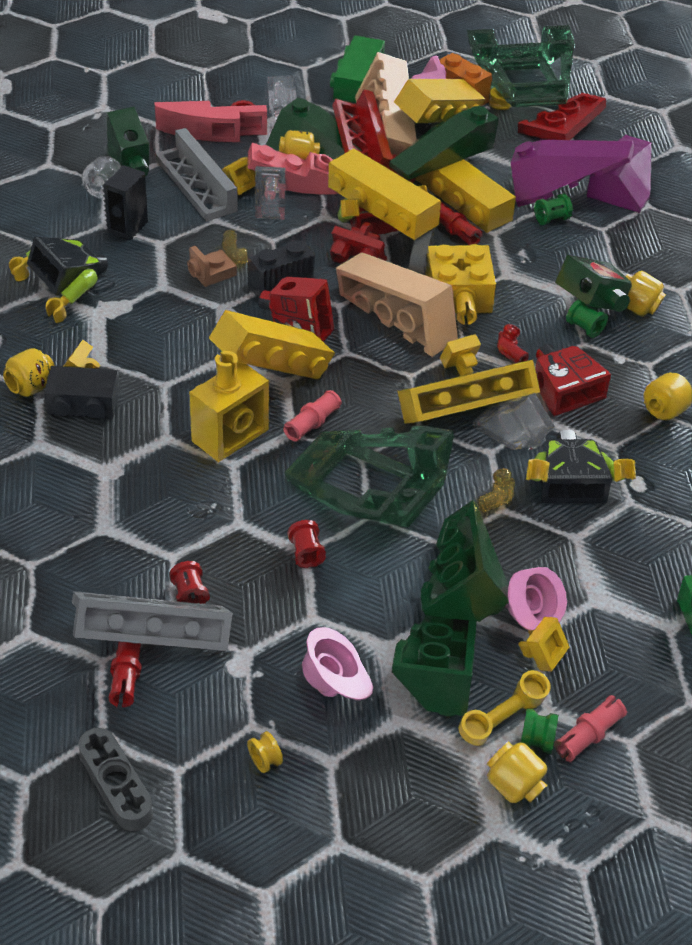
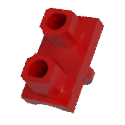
[330,222,387,264]

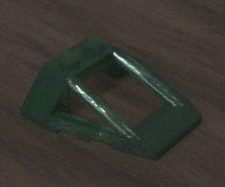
[467,25,575,107]
[285,426,454,527]

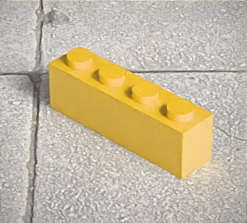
[394,79,486,123]
[328,148,441,240]
[416,159,516,233]
[209,310,335,380]
[397,360,540,424]

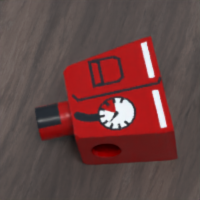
[259,277,334,342]
[535,344,611,416]

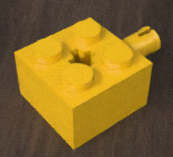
[425,244,496,325]
[189,351,269,462]

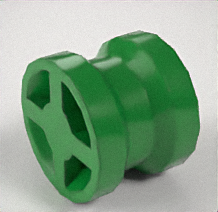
[521,708,559,754]

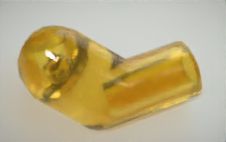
[222,230,247,266]
[477,468,515,513]

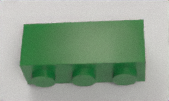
[330,35,385,104]

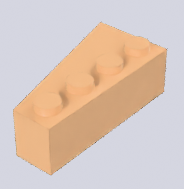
[355,52,417,155]
[336,252,458,357]

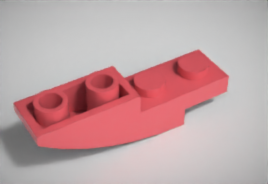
[155,101,267,142]
[248,143,339,195]

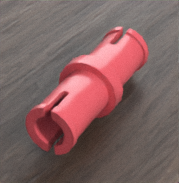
[283,390,342,442]
[554,695,627,762]

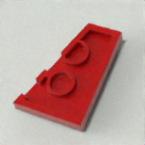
[518,93,606,140]

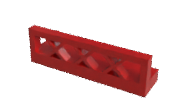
[332,89,393,169]

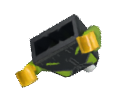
[9,237,108,323]
[526,430,636,503]

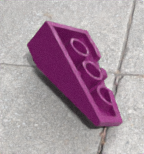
[586,135,652,213]
[511,140,635,207]

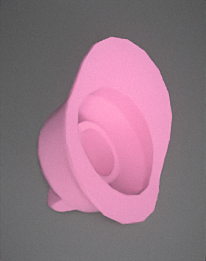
[505,567,567,630]
[302,627,373,700]

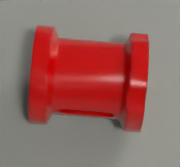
[287,520,326,568]
[169,561,210,604]

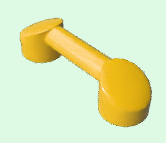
[458,670,550,746]

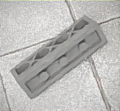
[156,128,238,221]
[72,591,233,651]

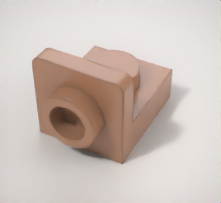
[187,246,237,287]

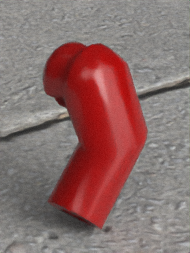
[497,324,529,363]

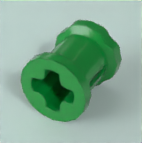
[534,194,573,225]
[566,299,608,338]

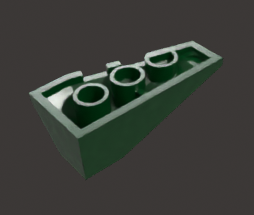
[266,97,362,159]
[389,105,499,180]
[421,500,509,622]
[392,615,477,716]

